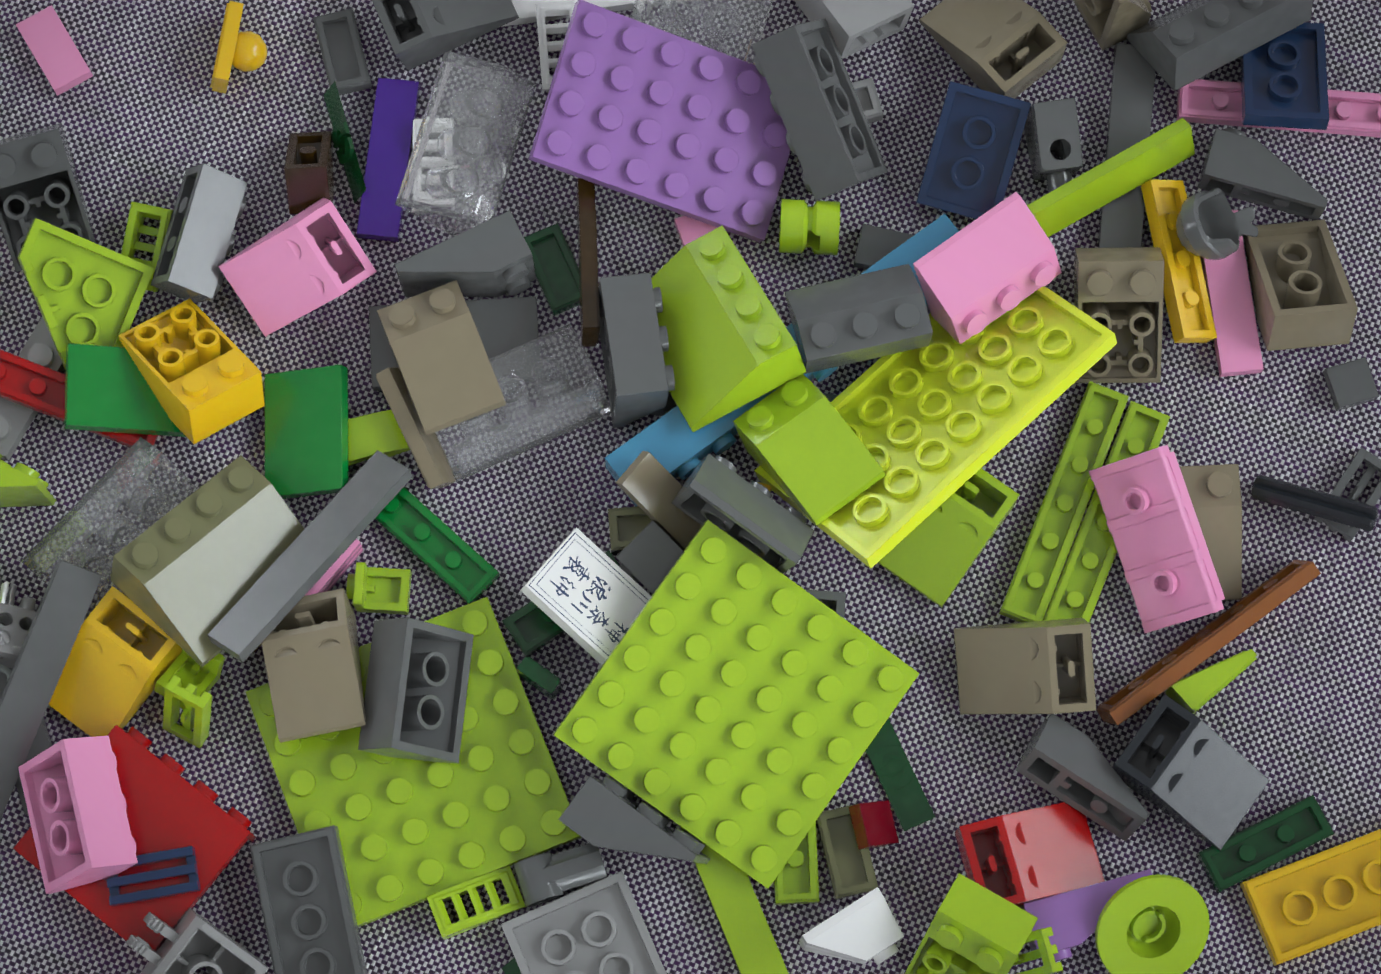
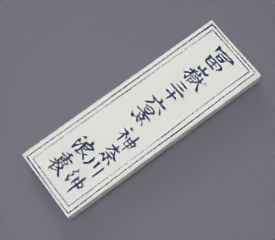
[520,527,651,665]

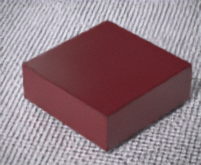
[849,800,899,850]

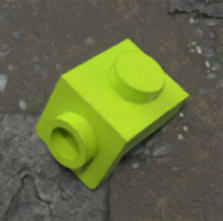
[346,562,412,615]
[154,649,225,709]

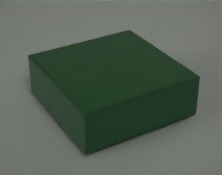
[517,657,562,701]

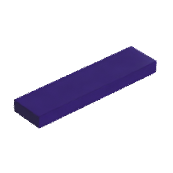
[356,77,420,242]

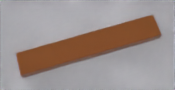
[1096,559,1321,726]

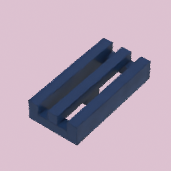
[106,846,201,906]

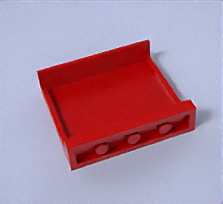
[13,725,256,951]

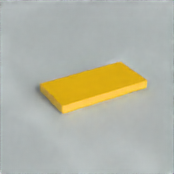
[1240,829,1381,966]

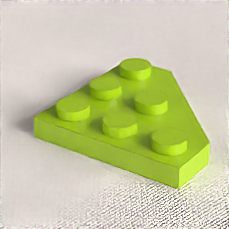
[18,218,155,369]

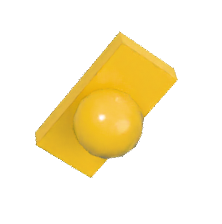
[210,1,267,94]

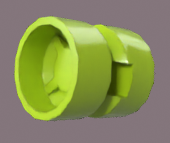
[779,199,840,255]

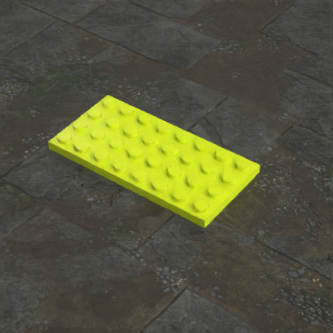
[754,286,1117,569]

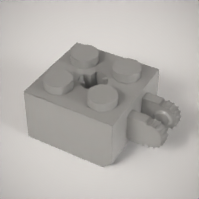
[126,908,268,974]

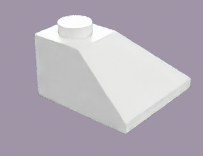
[799,887,904,965]

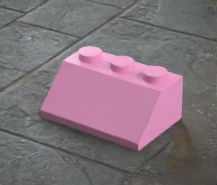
[913,192,1062,344]
[18,736,138,894]

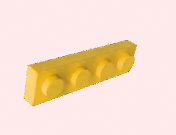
[1141,179,1217,343]

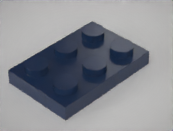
[1240,22,1329,130]
[916,81,1031,219]

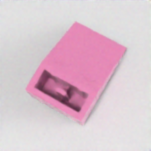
[218,197,377,337]

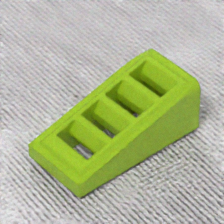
[121,201,173,292]
[1165,649,1257,714]
[427,866,526,940]

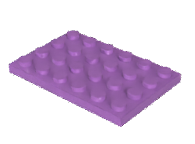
[528,0,790,243]

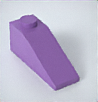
[1020,869,1152,962]

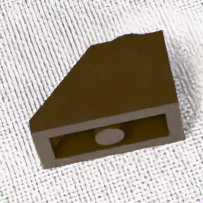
[284,131,334,214]

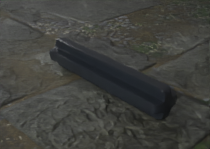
[1251,475,1378,531]

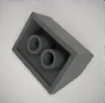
[785,264,933,374]
[599,273,675,428]
[671,454,814,574]
[358,617,474,763]

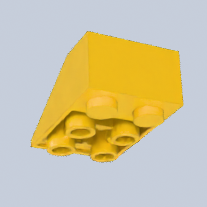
[118,298,265,444]
[49,586,182,737]

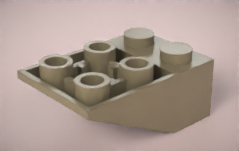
[919,0,1068,98]
[1074,247,1164,383]
[262,588,366,742]
[953,618,1096,714]

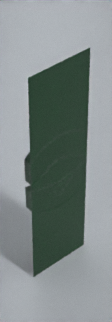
[323,81,366,204]
[866,718,935,832]

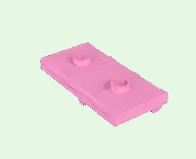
[1089,444,1225,633]

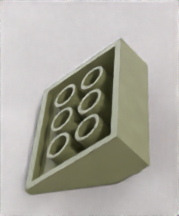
[111,455,304,667]

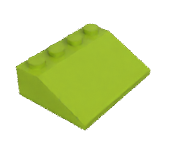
[651,225,806,432]

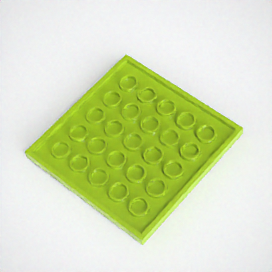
[553,520,920,889]
[245,597,582,927]

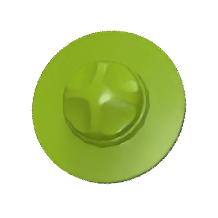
[1095,874,1210,974]

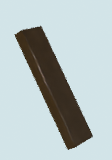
[576,178,600,347]

